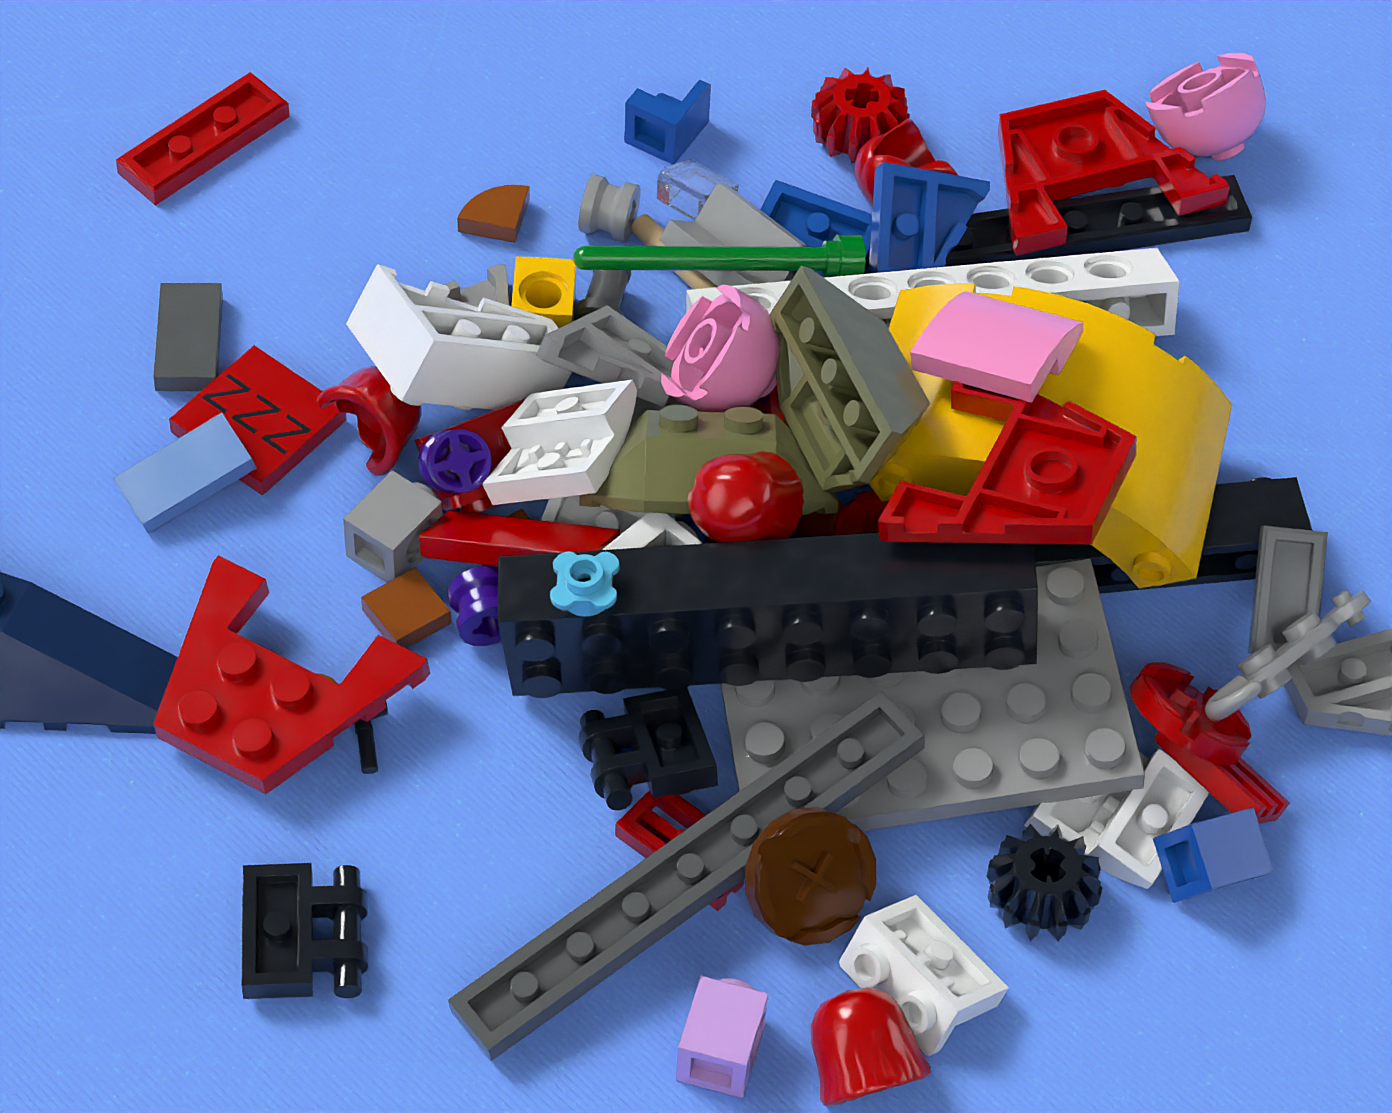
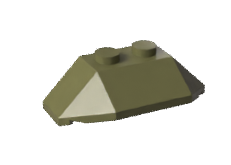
[769,266,930,493]
[579,405,838,515]

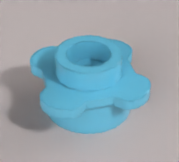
[550,552,620,616]

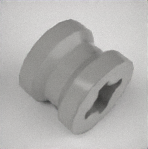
[578,174,641,242]

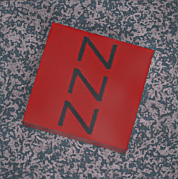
[169,345,347,496]

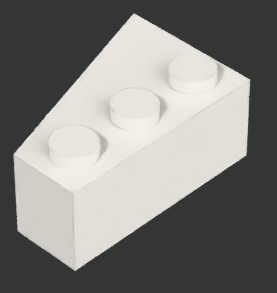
[346,264,572,410]

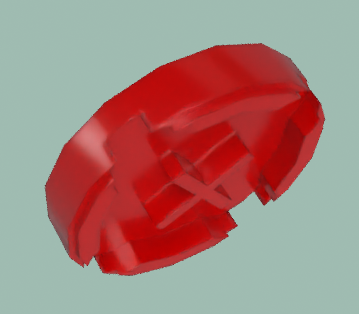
[1129,662,1252,765]

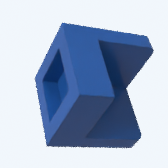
[624,80,711,165]
[1153,807,1273,903]

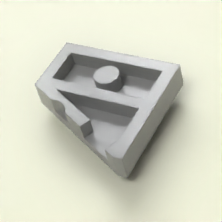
[1283,629,1392,736]

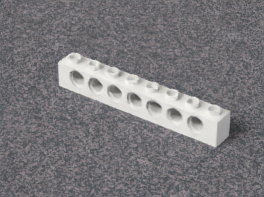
[686,248,1179,336]

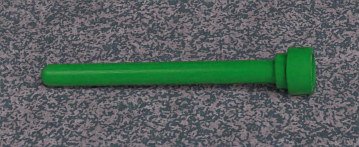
[573,235,866,277]

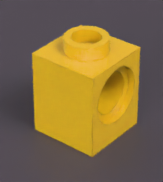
[511,256,576,328]

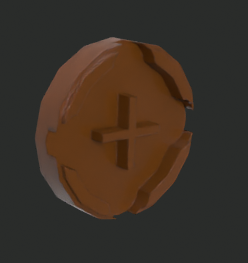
[745,807,876,946]

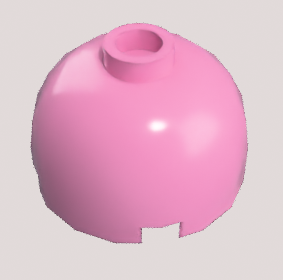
[1146,53,1266,161]
[661,284,780,412]

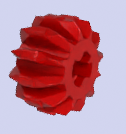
[811,67,910,164]

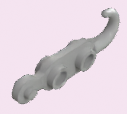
[1205,589,1371,722]

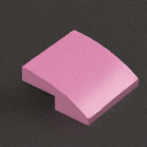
[910,291,1083,402]

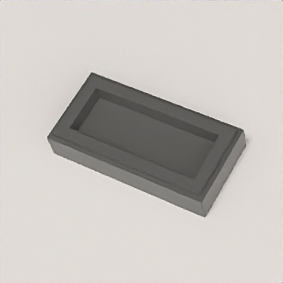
[153,283,223,391]
[1248,526,1328,654]

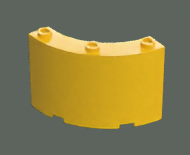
[868,283,1232,588]

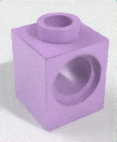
[676,976,768,1098]

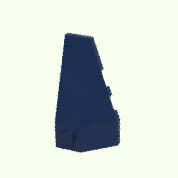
[0,572,178,734]

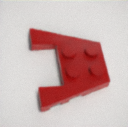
[998,90,1230,256]
[878,381,1137,544]
[153,555,430,794]

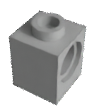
[343,470,442,583]

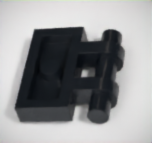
[578,687,718,811]
[241,863,368,999]

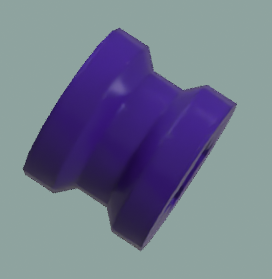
[418,429,492,493]
[447,566,502,646]

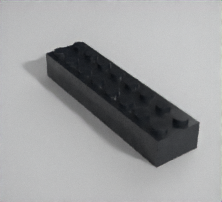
[498,533,1038,698]

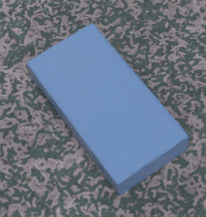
[114,413,257,534]

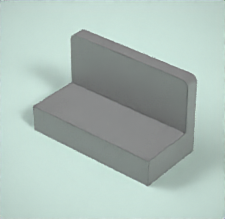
[659,184,807,286]

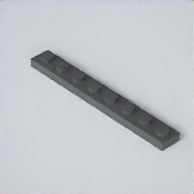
[448,690,925,1061]

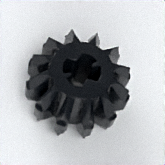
[986,823,1102,941]

